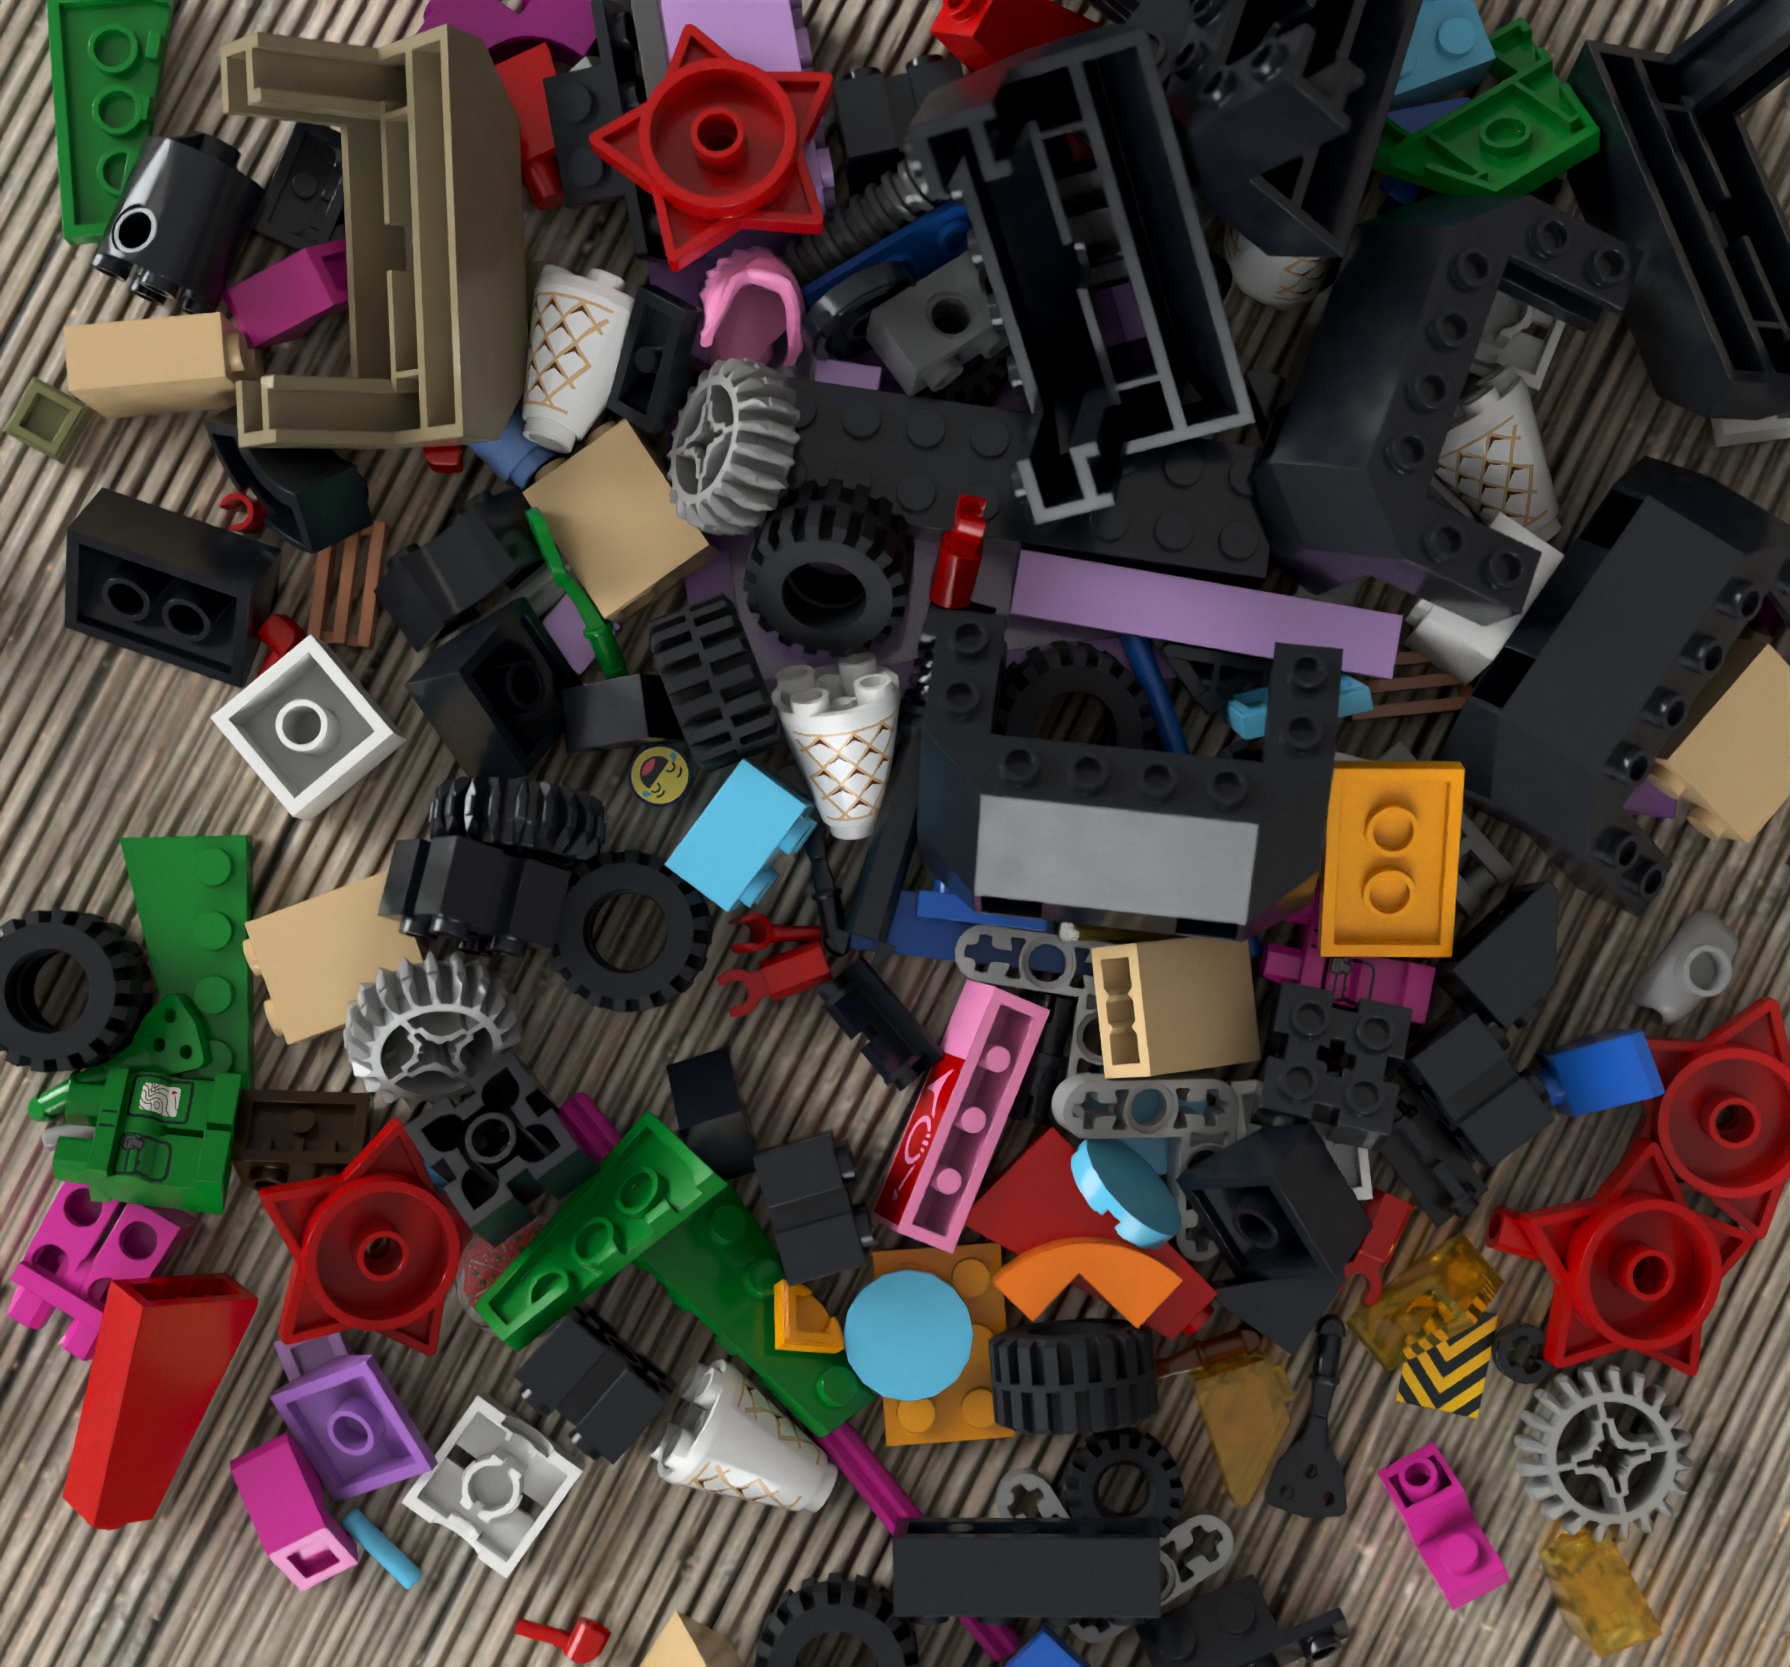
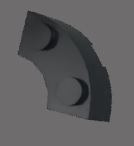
[203,405,374,554]
[373,485,559,653]

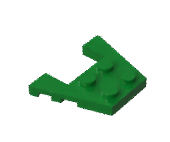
[1371,17,1600,195]

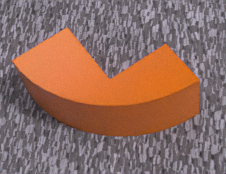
[992,1237,1183,1329]

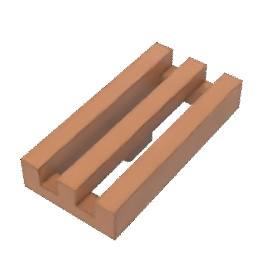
[307,521,390,650]
[1346,650,1475,723]

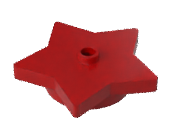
[589,23,834,272]
[1623,995,1790,1240]
[258,1117,479,1356]
[1518,1138,1755,1376]

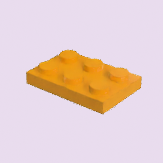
[1317,761,1465,957]
[872,1241,1015,1447]

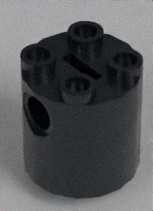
[90,131,267,315]

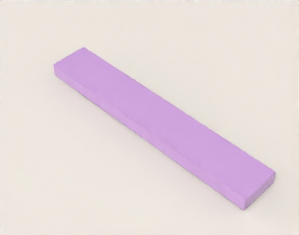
[1009,549,1403,680]

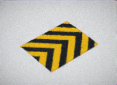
[1396,1297,1498,1419]

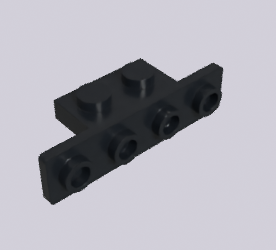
[542,0,667,263]
[1135,1574,1350,1667]

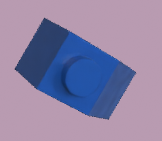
[1534,1029,1666,1117]

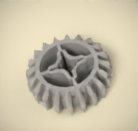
[666,357,800,536]
[343,950,523,1110]
[1514,1363,1695,1543]

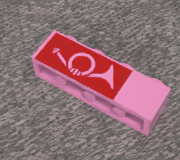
[870,979,1050,1254]

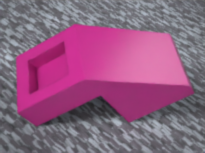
[222,238,349,350]
[230,1433,358,1592]
[1377,1442,1510,1611]

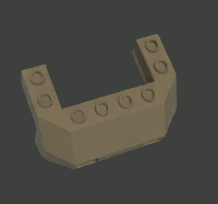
[220,24,528,450]

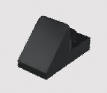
[606,285,712,433]

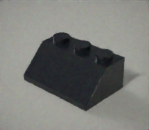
[64,487,282,689]

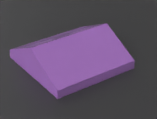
[270,1355,438,1502]

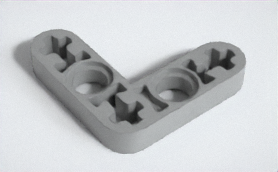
[954,925,1118,1120]
[1051,1072,1239,1262]
[996,1468,1234,1643]

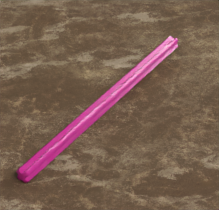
[558,1092,1020,1662]

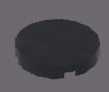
[800,260,919,361]

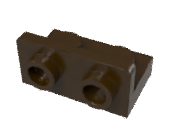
[231,1089,374,1191]

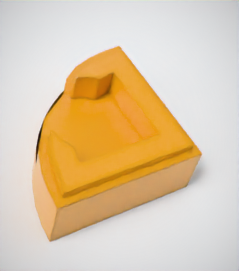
[774,1279,844,1354]

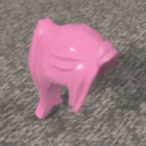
[700,246,806,367]

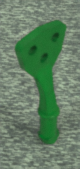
[524,506,629,680]
[28,993,210,1122]

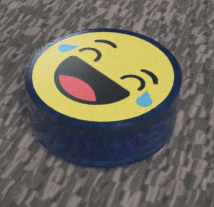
[628,744,693,808]

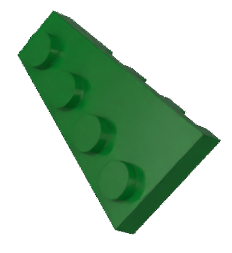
[46,0,176,245]
[119,835,254,1089]
[473,1110,728,1352]
[631,1184,876,1439]

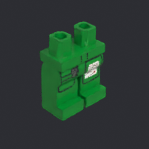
[52,1066,243,1215]

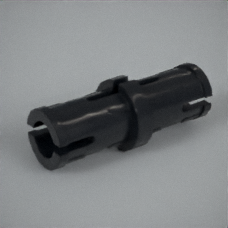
[1008,991,1076,1126]

